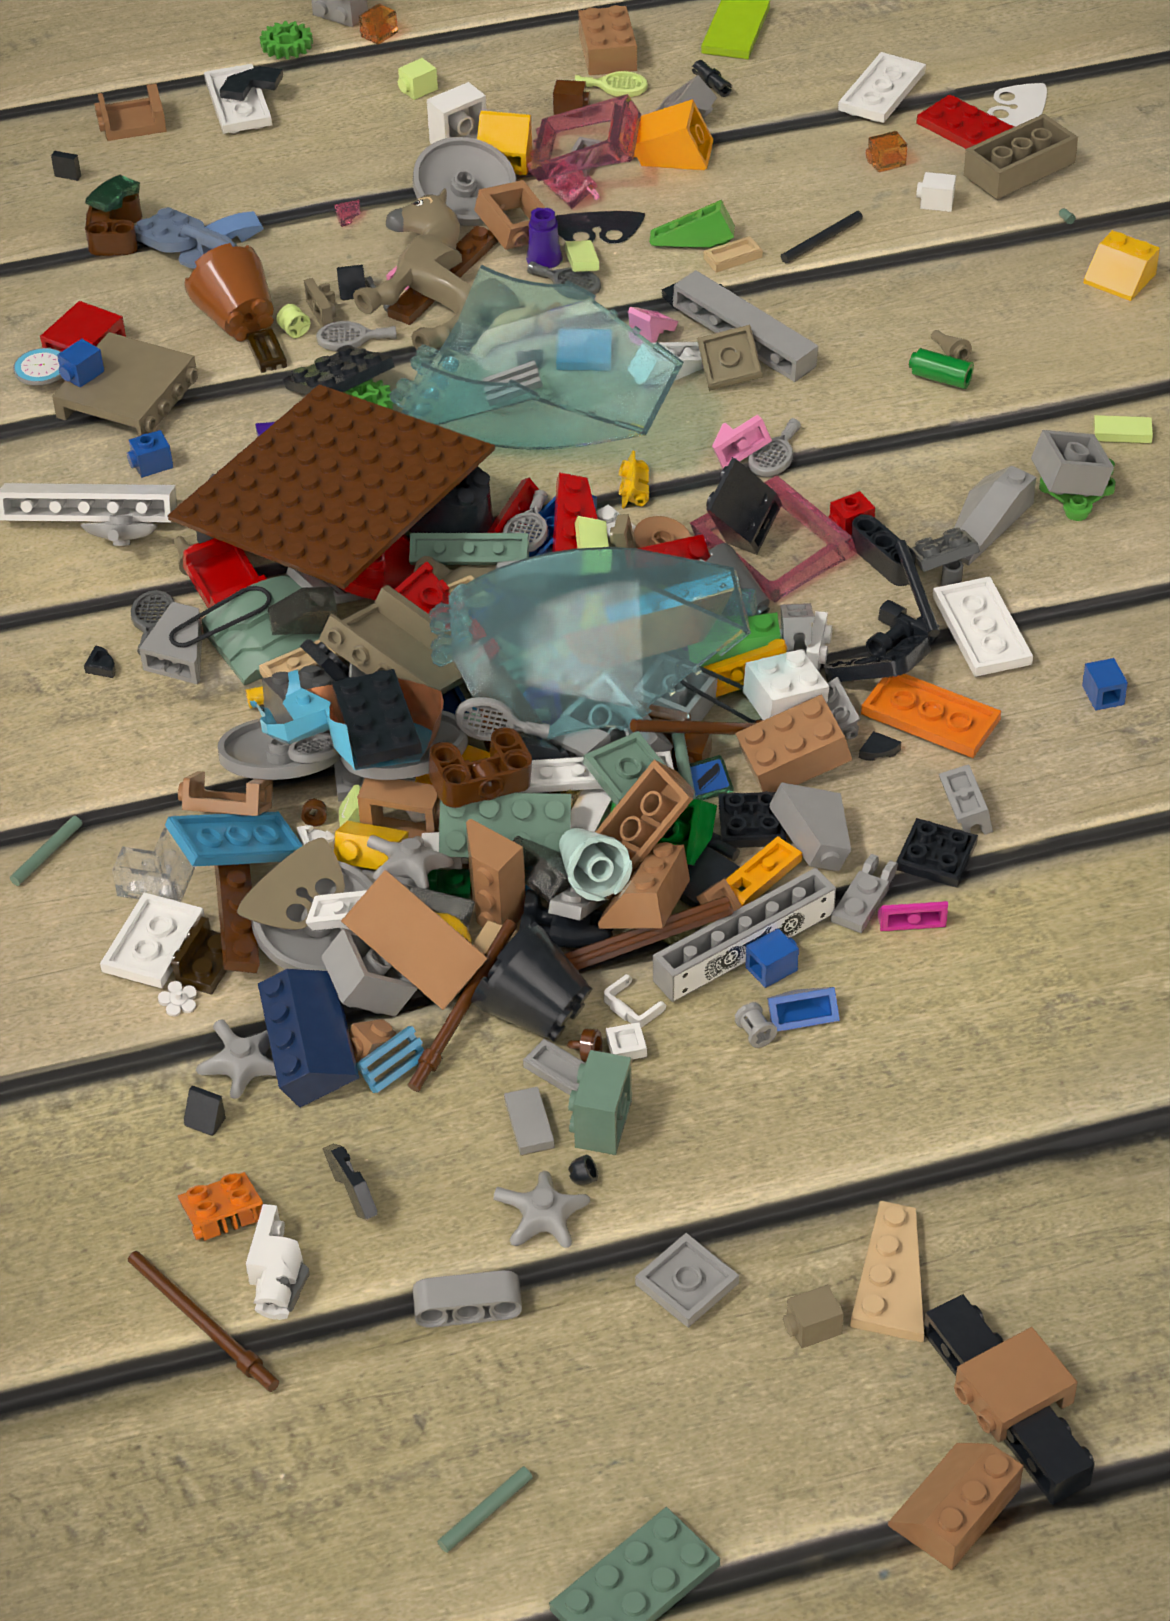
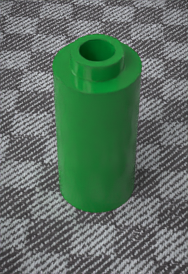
[909,348,974,389]

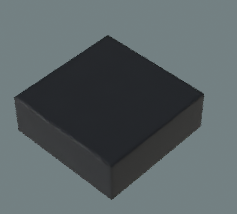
[51,151,81,181]

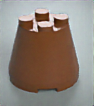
[184,243,274,342]

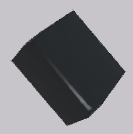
[336,264,366,300]
[184,1086,226,1136]

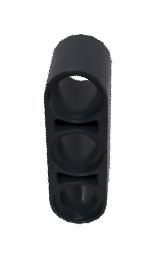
[851,515,916,586]

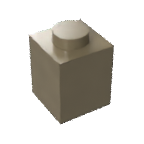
[783,1284,844,1348]

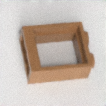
[474,180,545,250]
[357,778,440,838]

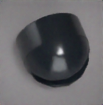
[568,1154,598,1185]

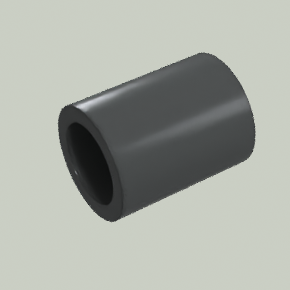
[941,560,964,586]

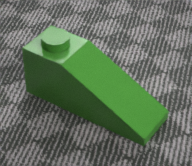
[649,200,735,248]

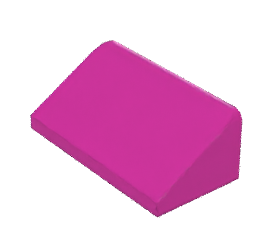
[878,901,948,931]

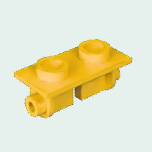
[619,450,649,508]

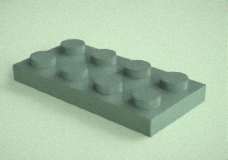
[439,793,571,860]
[549,1506,720,1621]

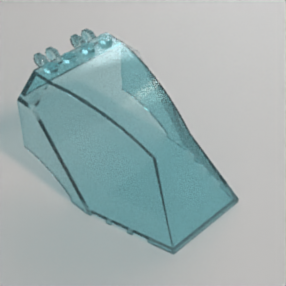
[390,265,684,450]
[429,547,751,741]

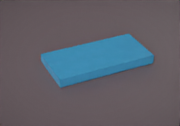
[165,812,303,867]

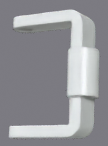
[604,974,666,1027]

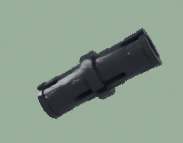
[692,60,732,97]

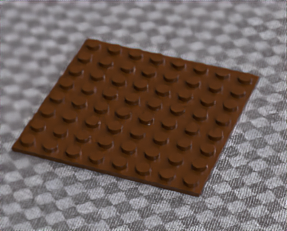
[167,384,496,589]

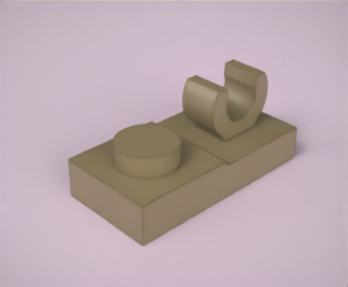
[304,278,336,328]

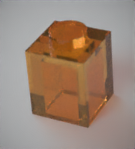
[359,3,398,45]
[866,131,907,173]

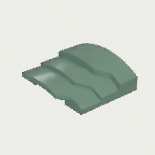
[201,575,336,686]

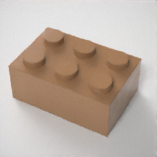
[578,5,637,76]
[735,694,853,792]

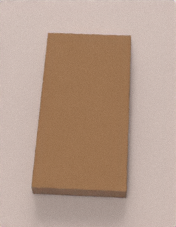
[341,870,489,1010]

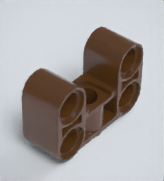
[85,189,142,256]
[429,727,532,808]

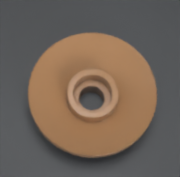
[634,516,691,548]

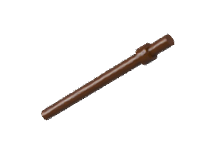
[630,719,763,735]
[408,919,517,1092]
[128,1251,280,1392]

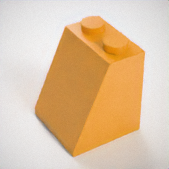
[630,99,713,170]

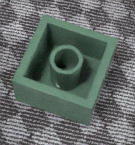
[568,1050,632,1155]

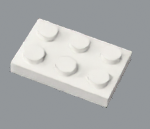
[100,892,205,988]

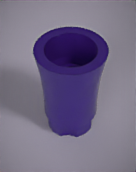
[526,208,563,269]

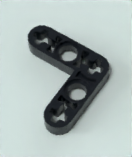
[824,634,931,682]

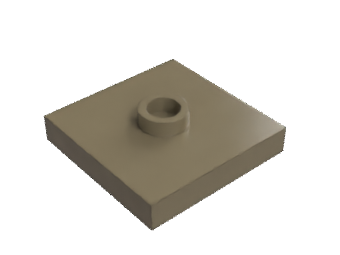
[697,325,763,391]

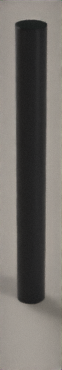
[781,211,863,263]
[895,540,940,637]

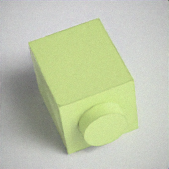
[398,58,438,100]

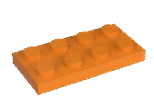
[861,674,1002,758]

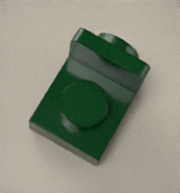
[424,869,471,903]

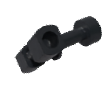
[866,600,940,656]

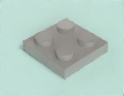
[635,1233,739,1328]

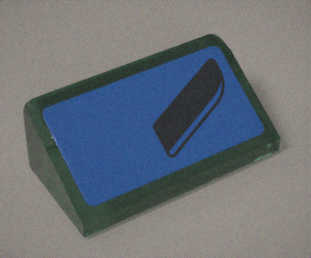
[674,755,734,800]

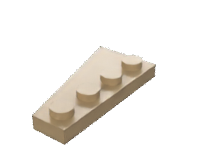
[850,1201,924,1342]

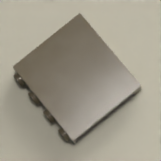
[52,332,198,437]
[319,585,483,695]

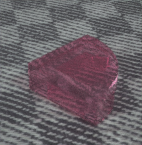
[334,200,360,227]

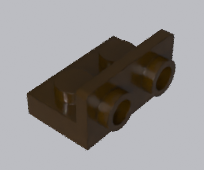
[171,916,227,995]

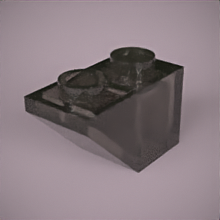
[268,587,338,635]
[513,836,571,903]

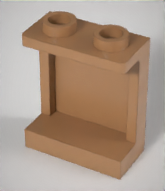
[94,84,167,141]
[178,771,273,816]
[954,1327,1078,1443]

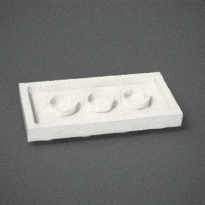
[838,52,926,123]
[204,64,272,134]
[933,576,1033,677]

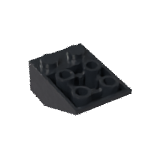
[706,457,782,555]

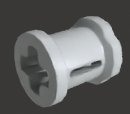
[735,1002,777,1048]

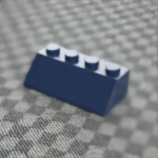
[258,969,359,1108]

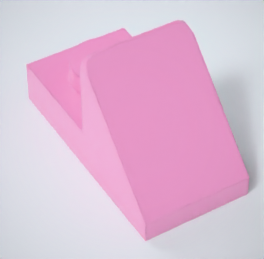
[628,307,678,344]
[712,415,772,469]

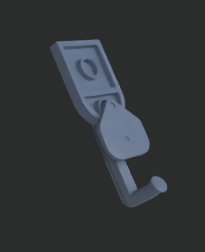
[134,207,236,268]

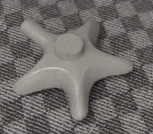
[81,515,157,546]
[367,835,454,889]
[196,1019,276,1099]
[493,1171,590,1248]

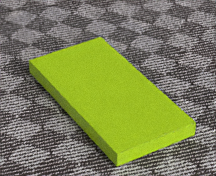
[701,0,770,59]

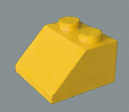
[1083,230,1160,301]

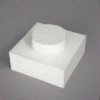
[606,1022,647,1060]

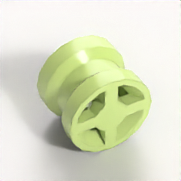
[276,304,311,338]

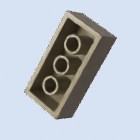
[964,114,1078,199]

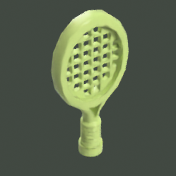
[575,71,648,97]

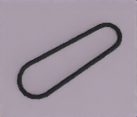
[169,586,271,647]
[675,660,762,723]

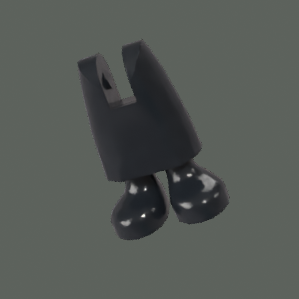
[519,889,614,949]

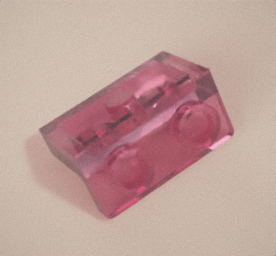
[541,158,600,210]

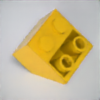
[477,110,533,175]

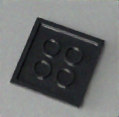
[283,345,395,395]

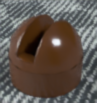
[301,798,327,827]

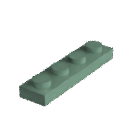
[409,533,529,565]

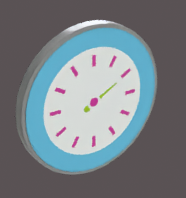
[13,348,62,385]

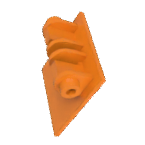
[178,1172,263,1241]

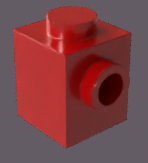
[828,491,876,541]

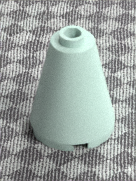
[559,828,632,901]

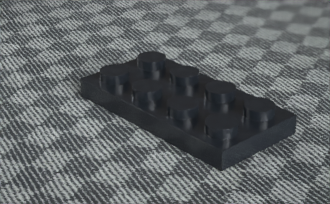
[332,669,422,767]

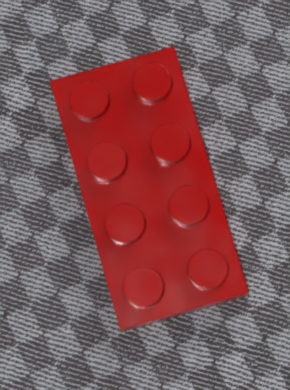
[916,94,1015,149]

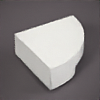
[297,825,335,849]

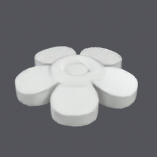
[158,981,197,1017]

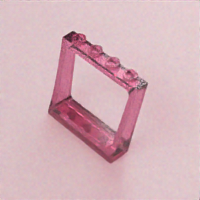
[528,94,641,181]
[690,475,857,603]

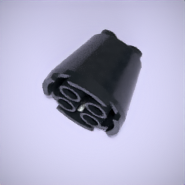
[409,466,493,533]
[471,922,593,1042]

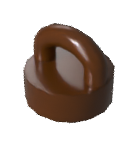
[567,1028,602,1063]

